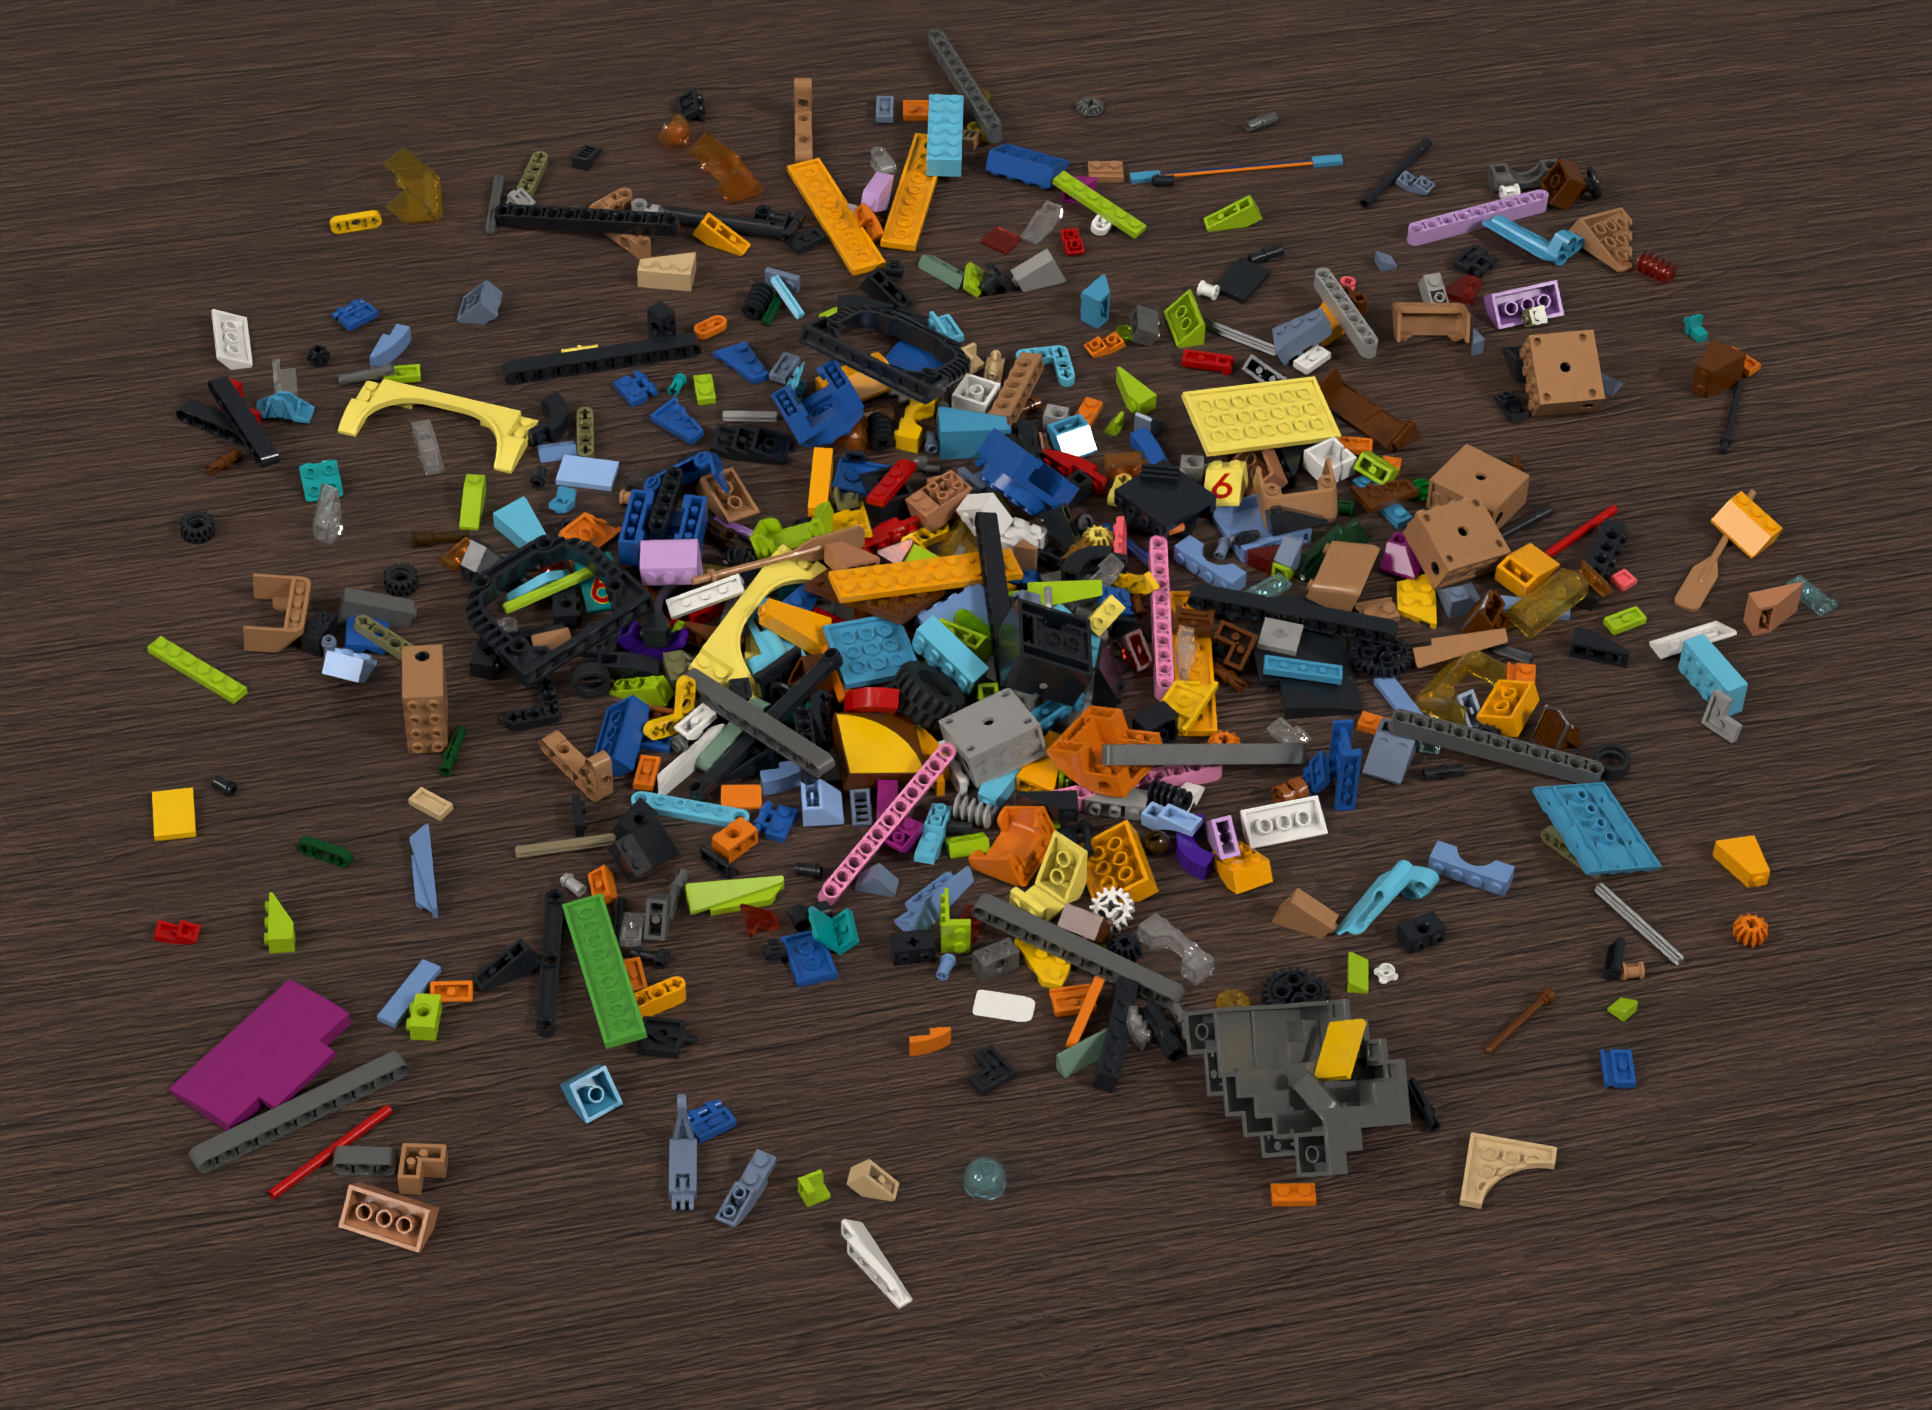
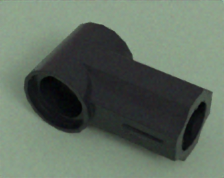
[787,900,832,932]

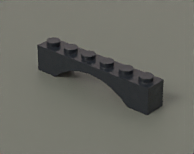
[640,584,694,648]
[1092,975,1139,1094]

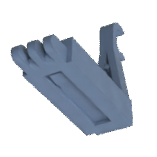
[669,1094,697,1211]

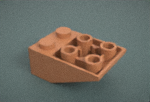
[905,470,972,533]
[1743,582,1803,636]

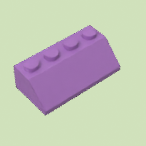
[1483,280,1564,330]

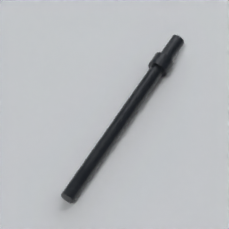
[1719,380,1744,455]

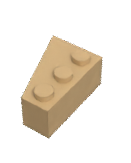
[637,252,697,292]

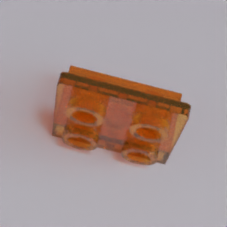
[1103,451,1149,480]

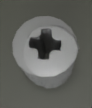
[953,793,998,829]

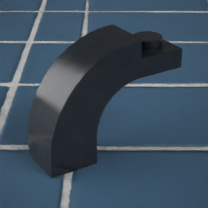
[528,391,568,448]
[1016,420,1042,459]
[1061,545,1128,581]

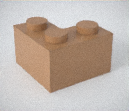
[397,1143,448,1195]

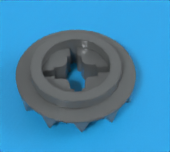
[1076,96,1104,116]

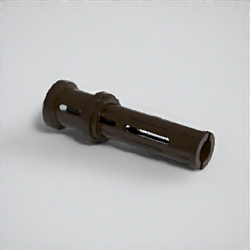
[411,529,470,548]

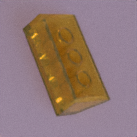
[1504,568,1589,639]

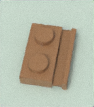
[1088,160,1124,182]
[1354,597,1400,622]

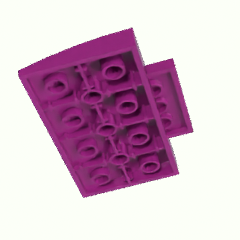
[169,980,351,1131]

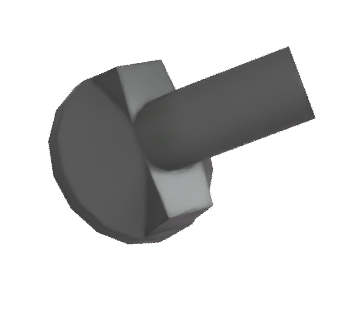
[914,455,940,473]
[671,734,690,753]

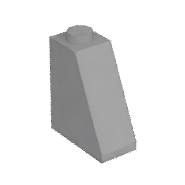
[1010,249,1066,292]

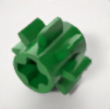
[1413,478,1429,501]

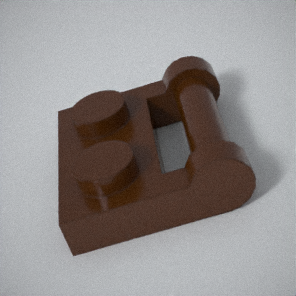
[1173,606,1215,637]

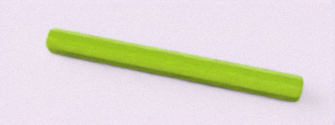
[503,567,595,614]

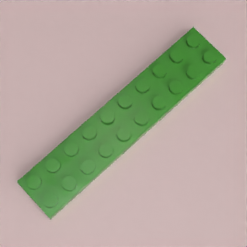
[562,893,647,1049]

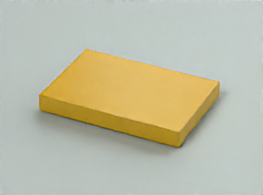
[152,787,196,841]
[1314,1019,1367,1082]

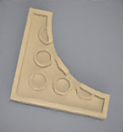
[1459,1132,1557,1209]

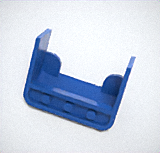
[644,451,729,508]

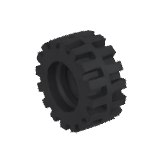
[180,510,216,544]
[383,563,419,597]

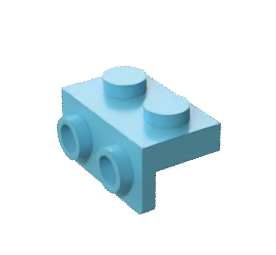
[927,311,964,342]

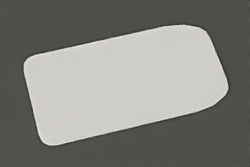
[973,990,1035,1022]

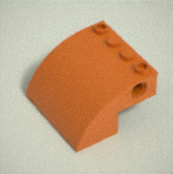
[1046,706,1163,798]

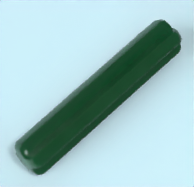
[761,291,783,327]

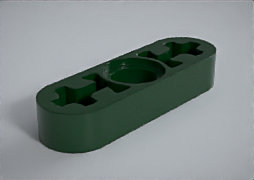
[296,835,354,868]

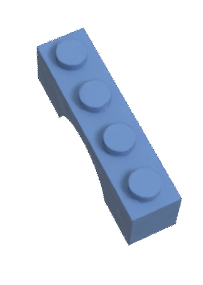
[1173,535,1247,591]
[1428,841,1515,897]

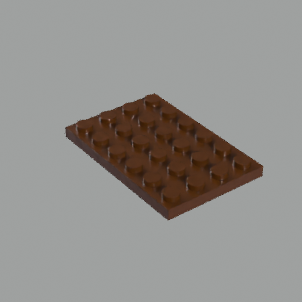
[804,567,945,625]

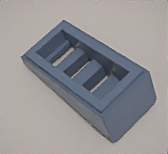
[850,788,873,828]

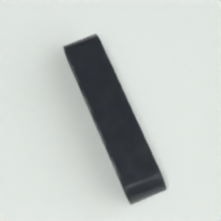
[176,399,247,448]
[648,467,683,540]
[794,706,818,785]

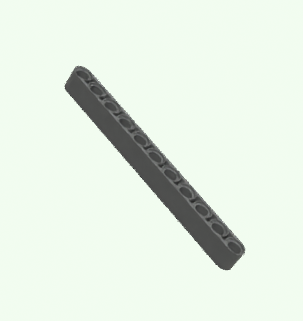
[928,29,1003,143]
[677,668,835,778]
[1388,709,1604,784]
[1102,743,1307,765]
[972,893,1185,1010]
[189,1051,410,1174]

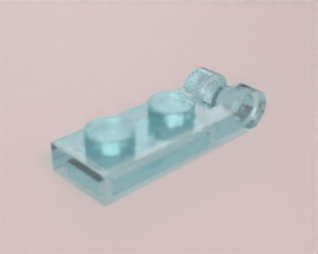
[1786,575,1838,616]

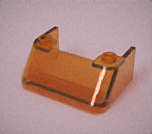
[687,131,764,203]

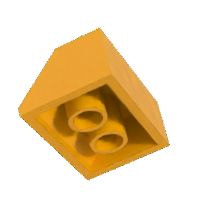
[1710,491,1783,559]
[1476,679,1540,737]

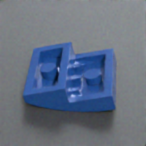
[344,617,389,655]

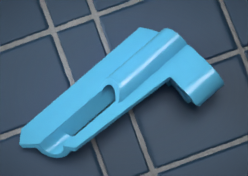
[746,597,806,681]
[1334,860,1440,935]

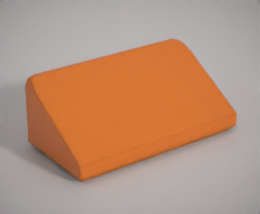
[721,785,762,810]
[587,865,617,904]
[430,980,473,1003]

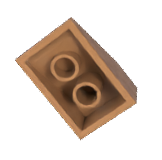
[695,467,760,524]

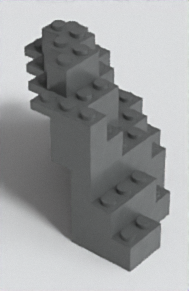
[1184,999,1411,1178]

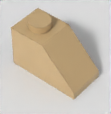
[847,1159,899,1201]

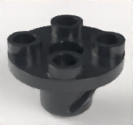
[980,261,1013,295]

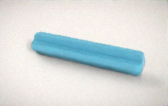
[770,275,805,319]

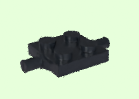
[636,1016,698,1058]

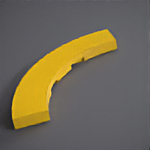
[1092,544,1160,595]

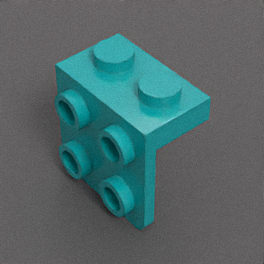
[299,460,343,503]
[808,906,859,955]

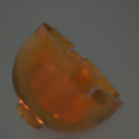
[658,114,691,149]
[839,418,871,455]

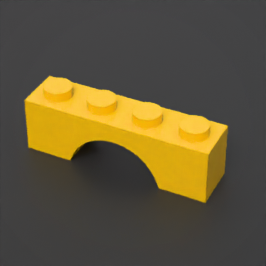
[893,398,938,453]

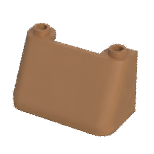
[1306,540,1380,612]

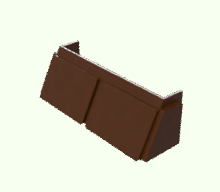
[1318,367,1420,452]

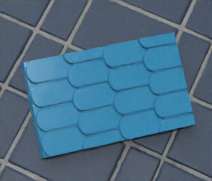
[1532,782,1662,876]

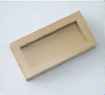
[408,787,453,821]

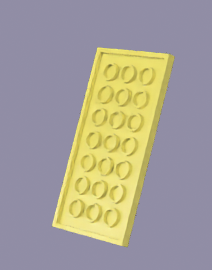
[1181,376,1341,457]

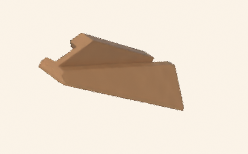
[1413,628,1508,668]

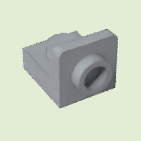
[505,187,536,205]

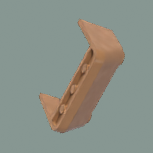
[1392,302,1471,343]
[1253,457,1338,529]
[243,573,311,653]

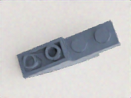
[715,1149,777,1228]

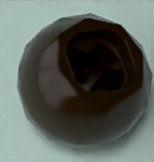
[1144,830,1169,855]

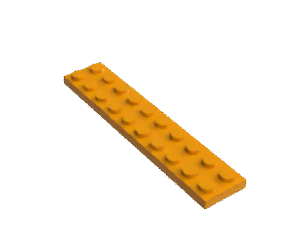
[880,133,939,251]
[787,158,886,276]
[828,548,1023,603]
[1170,591,1218,736]

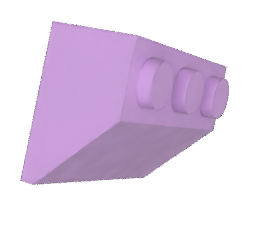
[640,539,703,586]

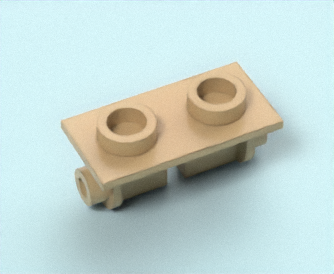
[983,350,1005,383]

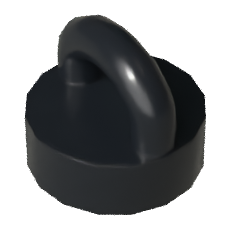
[1074,514,1094,533]

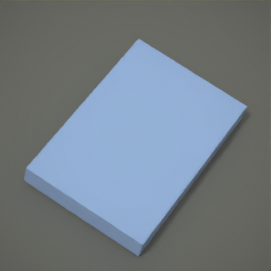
[556,455,619,491]

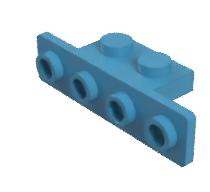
[1030,693,1086,733]

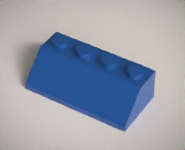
[593,695,650,777]

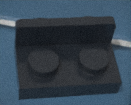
[676,89,706,123]
[1037,545,1066,572]

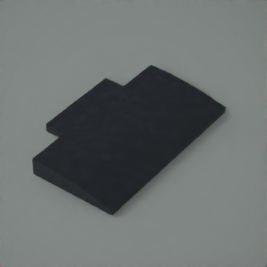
[1247,597,1363,719]

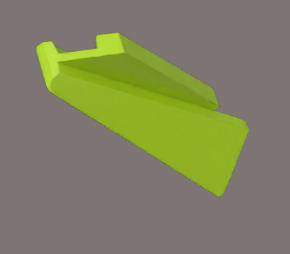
[1008,580,1103,605]
[685,875,784,916]

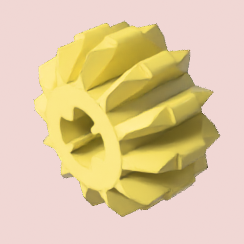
[1082,525,1114,548]

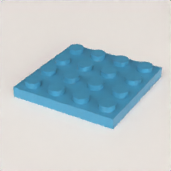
[823,616,917,690]

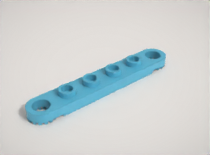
[631,791,749,827]

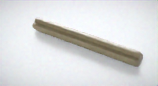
[515,833,616,858]

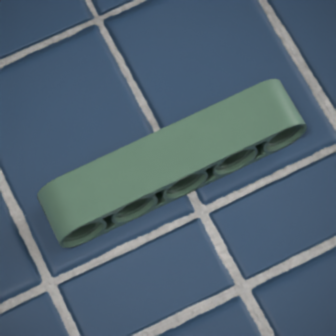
[696,697,773,772]

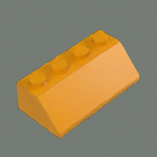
[815,352,892,402]

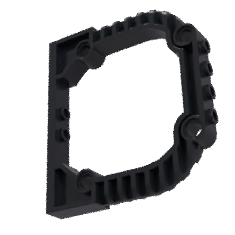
[799,306,969,405]
[466,535,654,688]

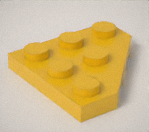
[1014,938,1073,989]

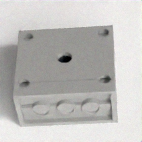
[938,688,1048,788]

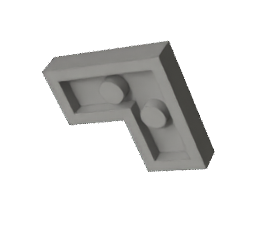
[1701,689,1743,743]

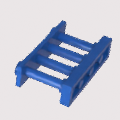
[1328,719,1362,811]

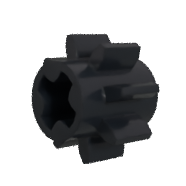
[884,259,904,281]
[307,345,330,367]
[763,938,786,964]

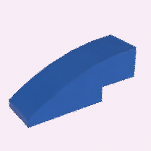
[1129,427,1168,464]

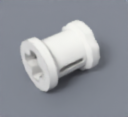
[1499,183,1520,199]
[1197,280,1220,301]

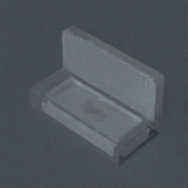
[272,358,298,395]

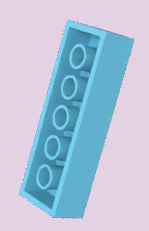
[926,94,964,177]

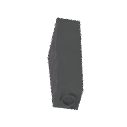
[337,587,417,628]

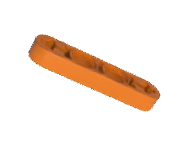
[1065,975,1105,1048]

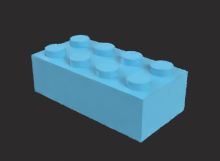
[911,615,989,699]
[1678,634,1748,716]

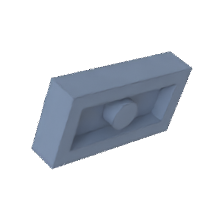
[876,96,894,123]
[764,267,800,294]
[769,352,801,384]

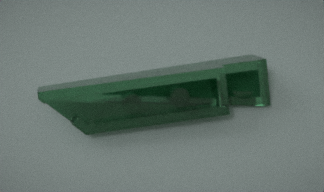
[1293,517,1370,583]

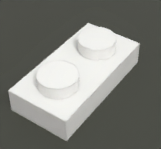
[1293,344,1331,375]

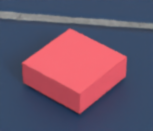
[1610,568,1637,592]

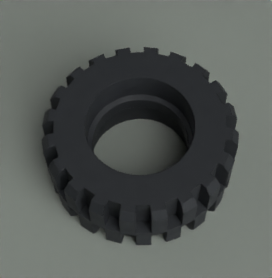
[888,660,966,732]

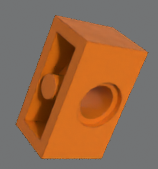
[711,816,758,864]

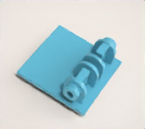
[786,361,806,403]

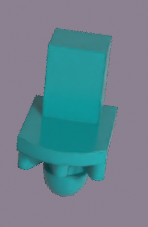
[1684,314,1708,343]

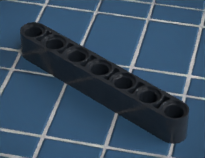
[208,375,280,469]

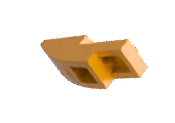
[915,726,949,796]

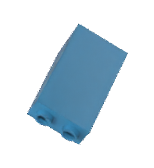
[937,407,1011,459]

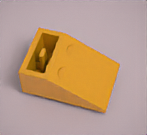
[1494,543,1560,598]
[1211,841,1273,894]

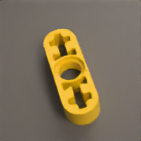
[329,210,382,234]

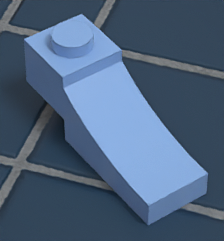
[1141,801,1203,837]

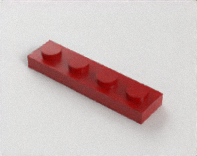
[866,459,917,507]

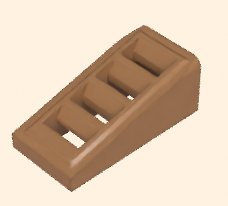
[962,129,981,150]

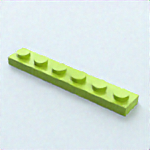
[1052,171,1147,239]
[147,636,248,704]

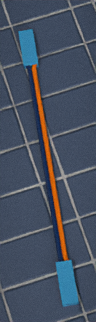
[1129,154,1343,184]

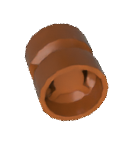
[1271,776,1310,803]

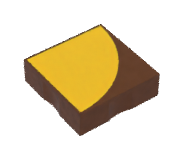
[831,712,924,790]

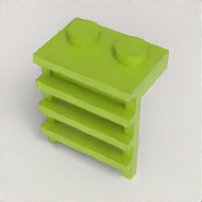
[940,888,971,953]

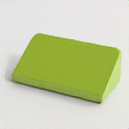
[945,832,990,859]
[1347,952,1368,994]

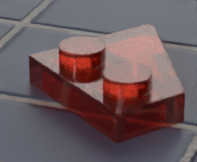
[1445,275,1484,306]

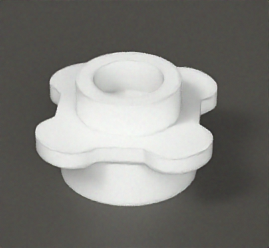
[1374,963,1398,984]

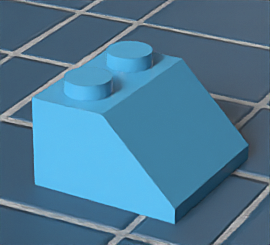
[560,1065,623,1124]

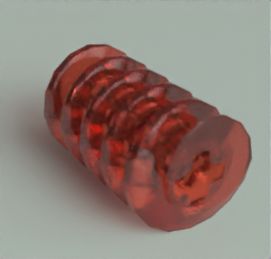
[1637,252,1678,284]

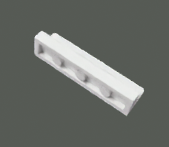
[666,574,745,619]

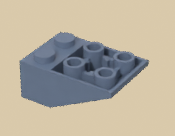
[1362,717,1419,785]

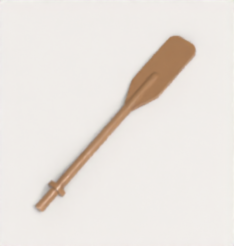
[1674,490,1756,612]
[691,526,865,585]

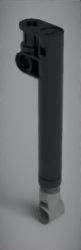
[631,198,791,240]

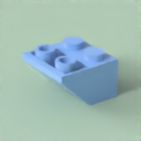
[322,648,377,683]
[801,779,844,826]

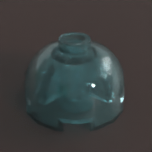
[964,1156,1007,1200]

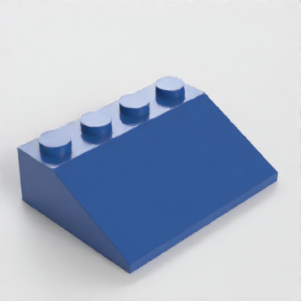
[985,143,1070,189]

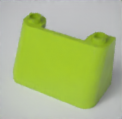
[750,501,833,560]

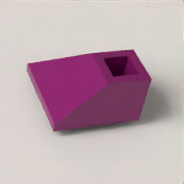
[1379,531,1422,580]

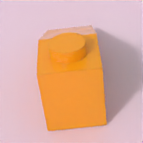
[693,212,751,256]

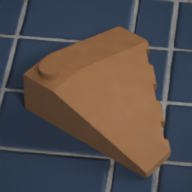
[1570,207,1632,273]

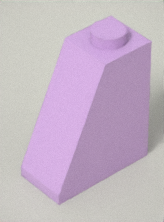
[861,172,894,212]
[1204,815,1241,860]

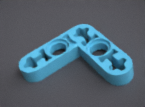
[1016,345,1075,387]
[504,570,569,602]

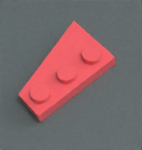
[1113,516,1127,555]

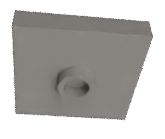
[1257,617,1304,656]

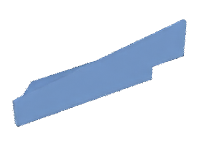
[409,823,438,918]
[894,866,974,932]

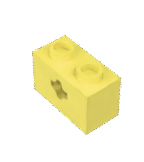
[1087,595,1126,637]

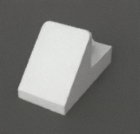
[674,703,717,740]

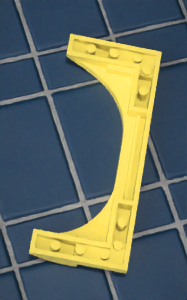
[338,379,539,474]
[688,544,828,702]

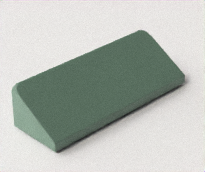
[918,255,964,289]
[1056,1028,1107,1078]

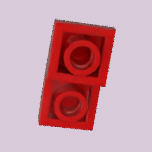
[1060,228,1085,256]

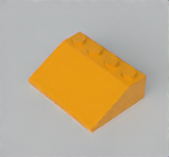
[1079,820,1159,904]

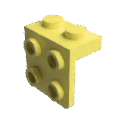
[1010,884,1065,922]

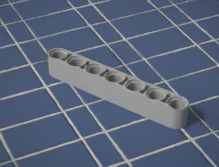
[1314,267,1378,359]

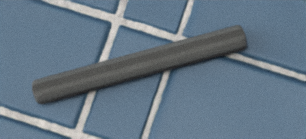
[485,174,504,235]

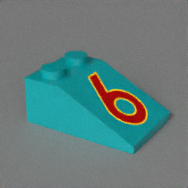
[573,551,615,614]

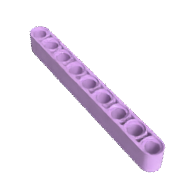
[1407,189,1549,246]

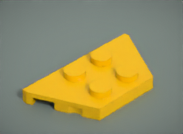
[833,501,873,538]
[1396,574,1437,629]
[1160,680,1219,736]

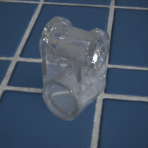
[870,146,897,175]

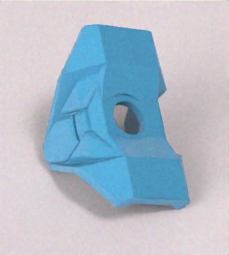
[255,391,315,424]

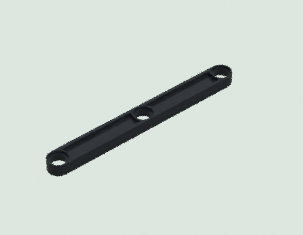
[536,889,565,1038]

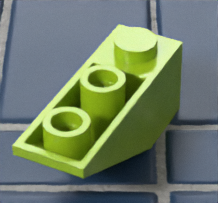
[609,675,674,707]
[264,892,295,953]

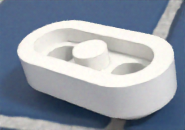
[1090,215,1113,236]

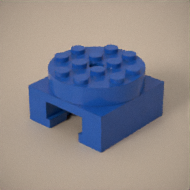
[771,359,864,448]
[977,428,1079,518]
[618,489,708,573]

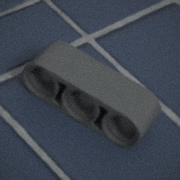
[1292,1070,1343,1120]
[332,1146,398,1176]

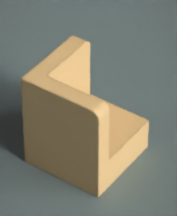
[961,343,985,374]

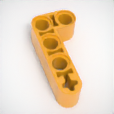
[634,976,686,1020]

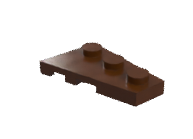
[1350,479,1418,514]

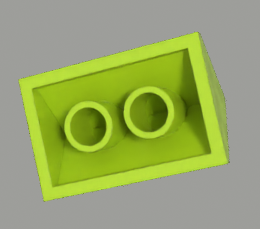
[1164,289,1206,348]

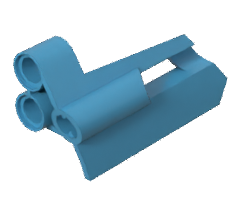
[1482,215,1584,266]

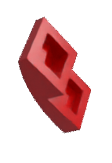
[153,919,201,944]

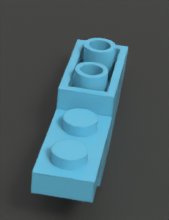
[914,803,952,865]

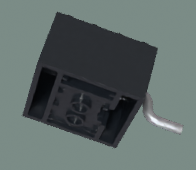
[998,586,1093,707]

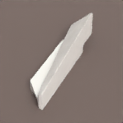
[657,724,725,795]
[841,1219,912,1309]

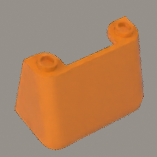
[968,806,1056,887]

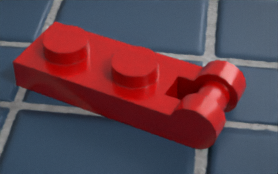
[1181,349,1234,375]

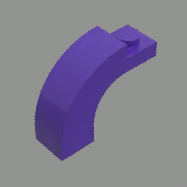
[616,620,689,660]
[1175,813,1215,881]

